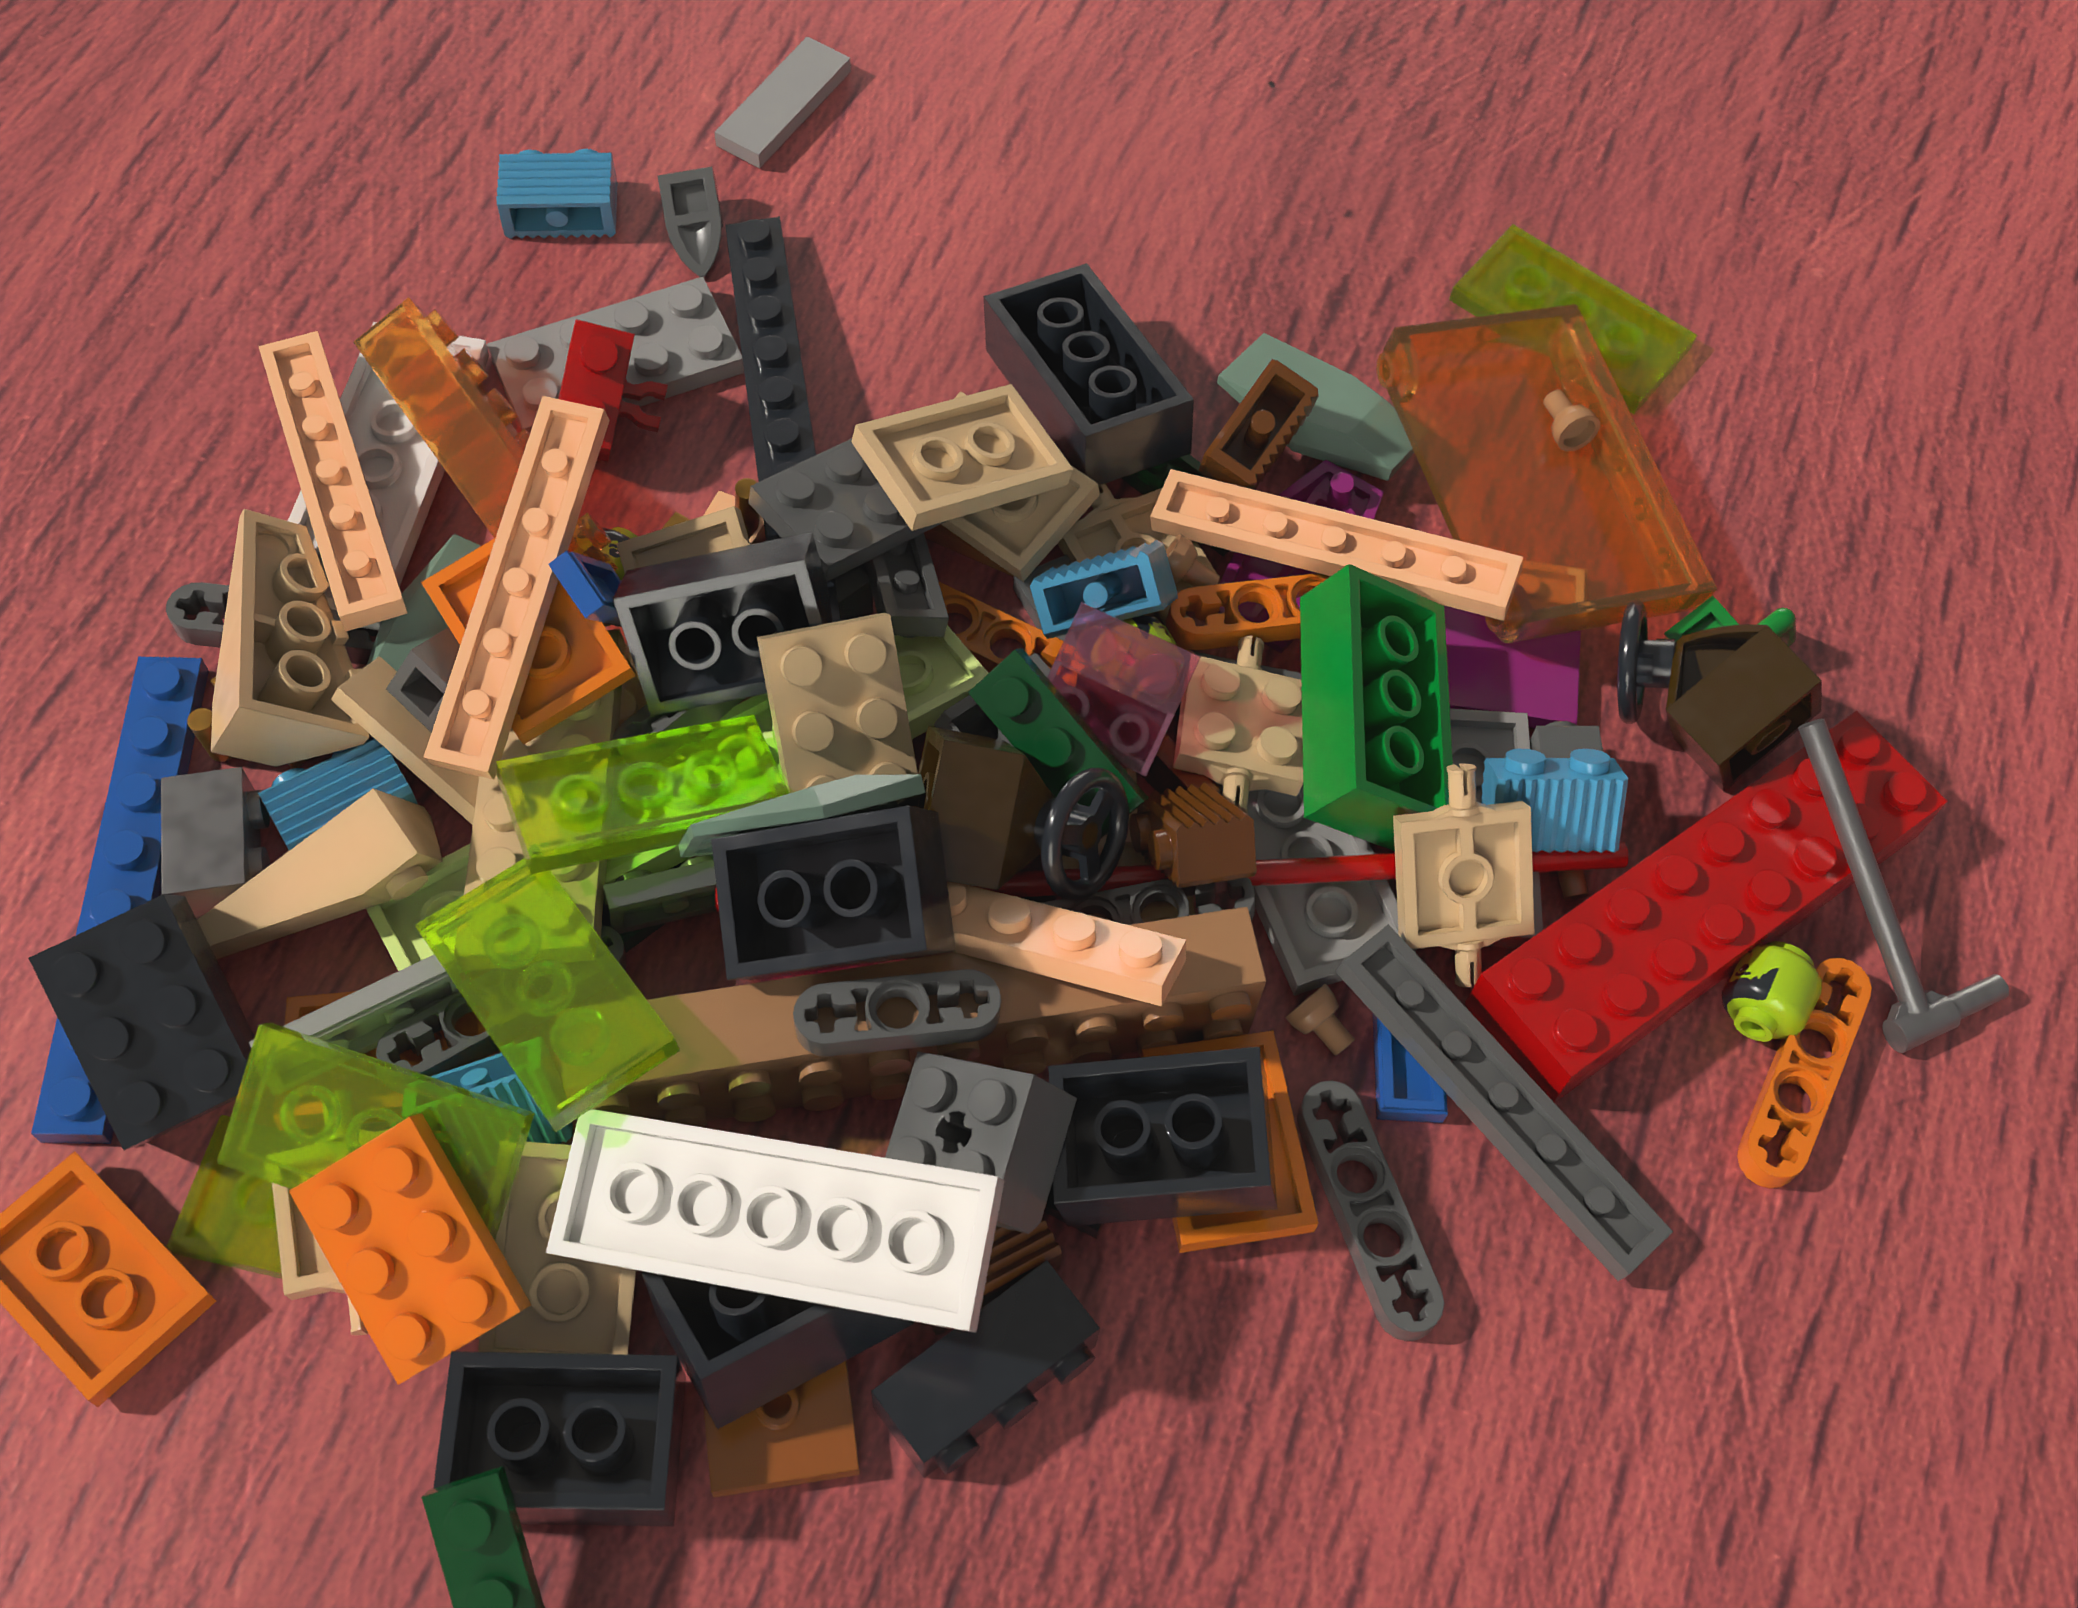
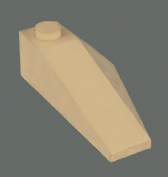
[211,509,369,766]
[197,788,443,959]

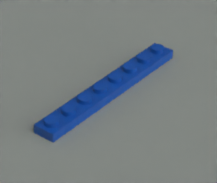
[31,656,209,1144]

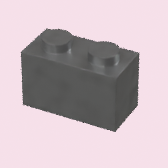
[161,767,271,919]

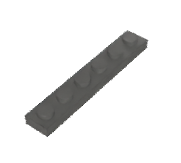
[1335,924,1673,1281]

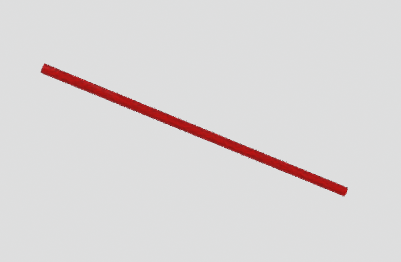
[715,842,1628,913]

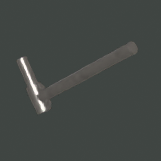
[1798,718,2009,1053]

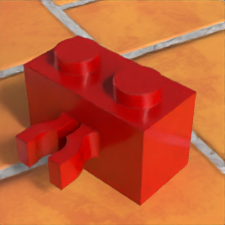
[558,319,668,462]

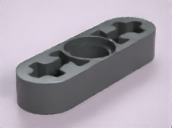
[793,969,1001,1057]

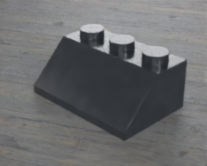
[613,532,833,716]

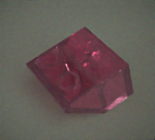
[1047,602,1201,776]

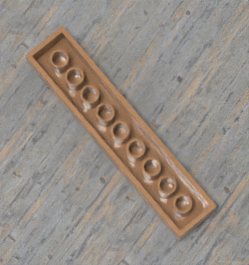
[558,907,1266,1128]

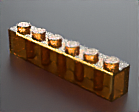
[353,297,618,571]

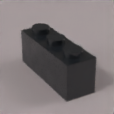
[871,1260,1100,1478]

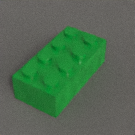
[1300,564,1453,851]

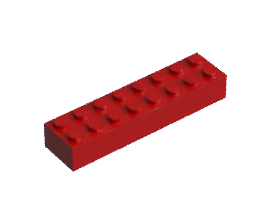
[1464,710,1948,1103]

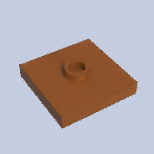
[703,1361,860,1498]

